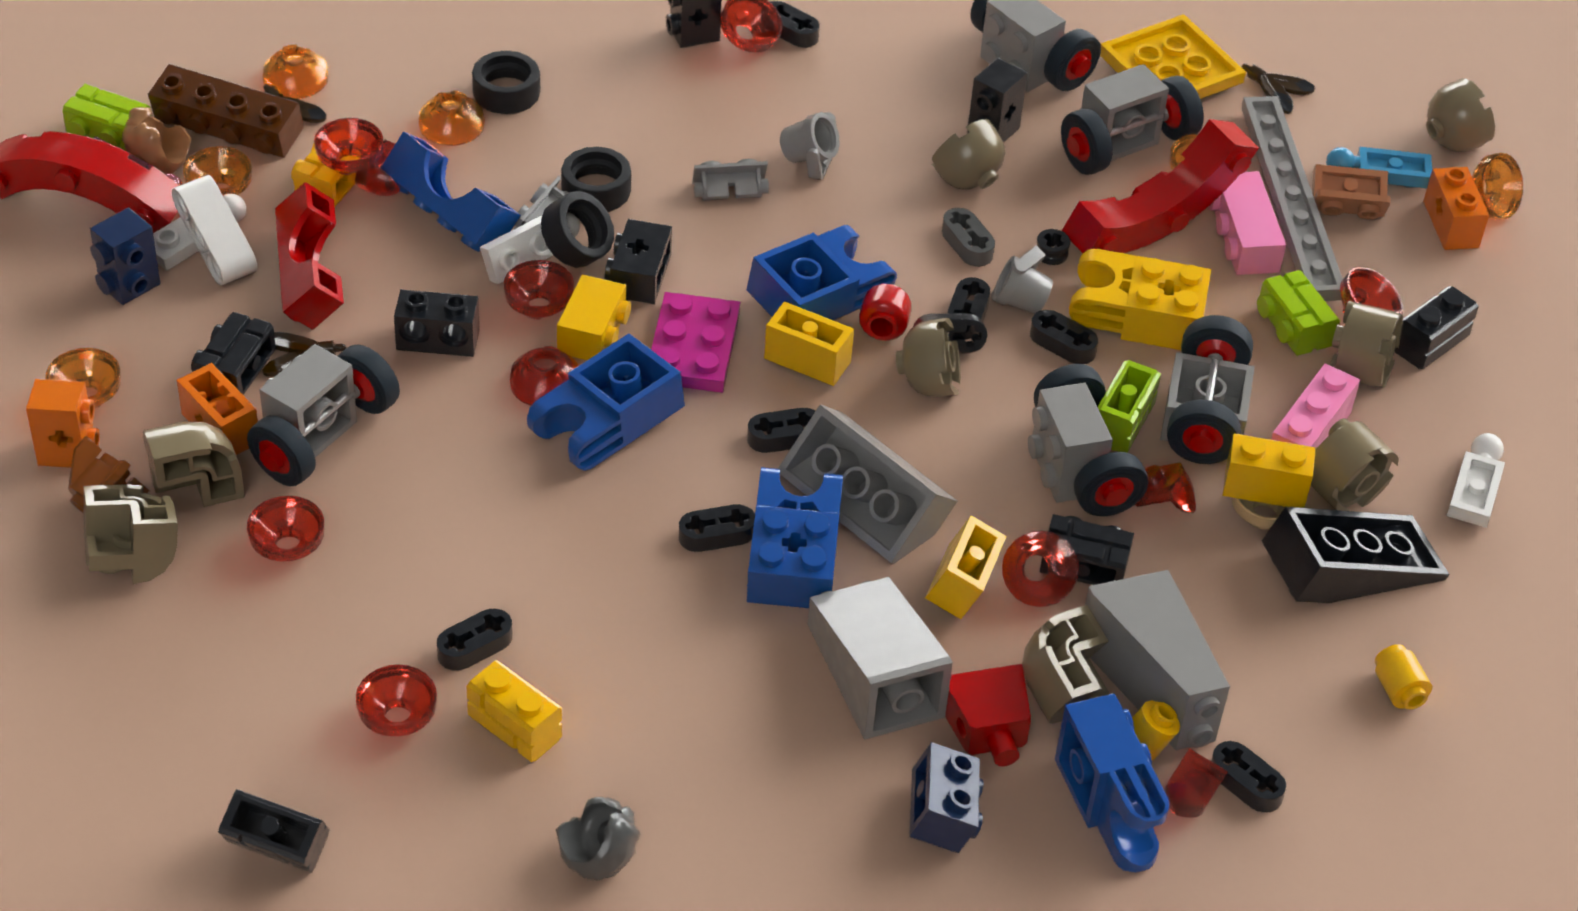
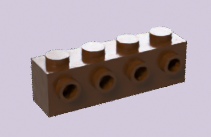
[148,64,304,158]

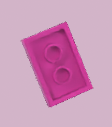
[651,292,741,393]

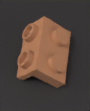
[1312,164,1391,219]

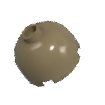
[1426,78,1495,152]
[931,119,1005,189]
[896,318,961,397]

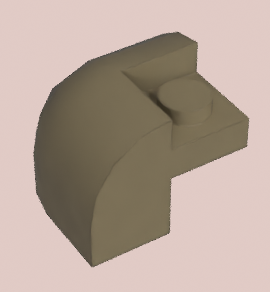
[143,421,245,507]
[83,484,177,584]
[1022,605,1110,724]

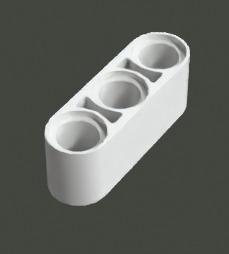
[172,175,258,286]

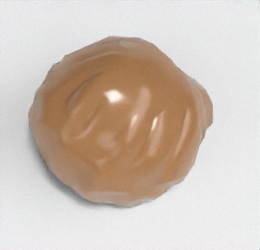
[122,107,192,176]

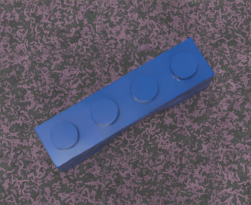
[380,131,521,252]

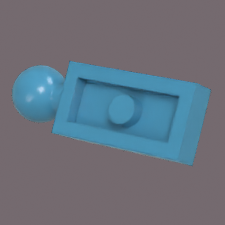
[1326,147,1432,188]

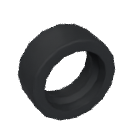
[472,50,540,114]
[561,146,632,212]
[541,191,614,268]

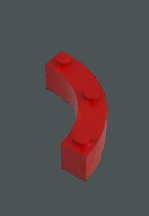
[1061,119,1259,254]
[0,131,179,233]

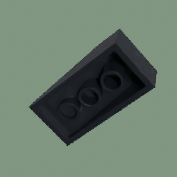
[1262,506,1450,603]

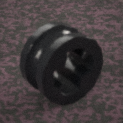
[1037,229,1070,265]

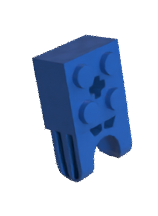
[746,225,897,320]
[527,333,685,471]
[746,467,843,608]
[1054,693,1169,872]

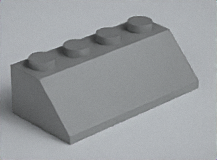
[778,404,958,564]

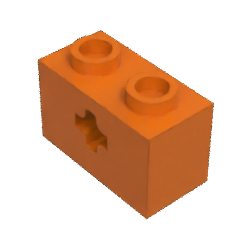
[1423,167,1489,250]
[177,363,258,455]
[26,379,100,468]

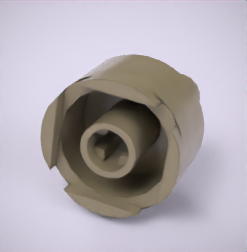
[1330,301,1403,388]
[1311,418,1399,511]

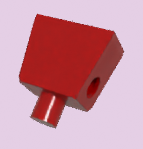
[945,663,1031,767]

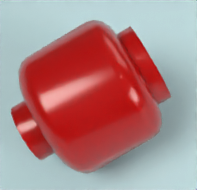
[859,284,912,341]

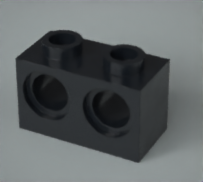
[394,289,480,357]

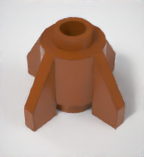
[68,436,150,513]

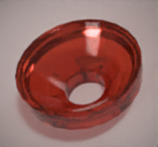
[720,0,782,53]
[314,118,384,175]
[504,260,574,320]
[1340,267,1403,315]
[510,346,579,406]
[247,496,325,562]
[1002,531,1079,607]
[356,664,437,737]

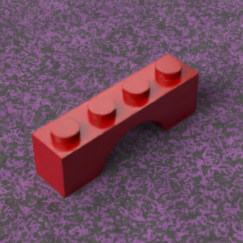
[275,182,344,330]

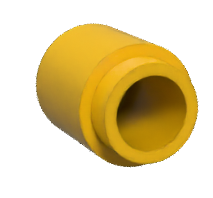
[1375,644,1432,710]
[1132,700,1180,761]

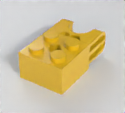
[1069,249,1211,350]

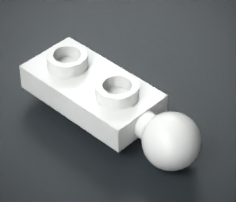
[153,194,246,271]
[480,212,580,284]
[1447,433,1505,528]

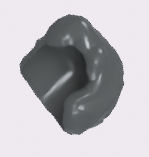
[556,797,640,881]

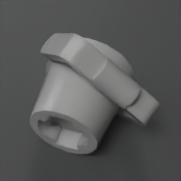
[780,112,840,179]
[991,245,1053,313]

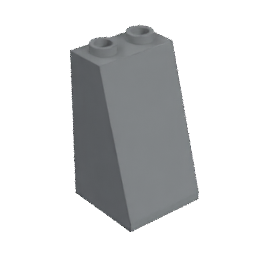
[1085,570,1230,750]
[807,577,953,740]

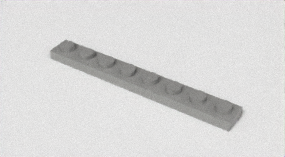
[1241,96,1346,301]

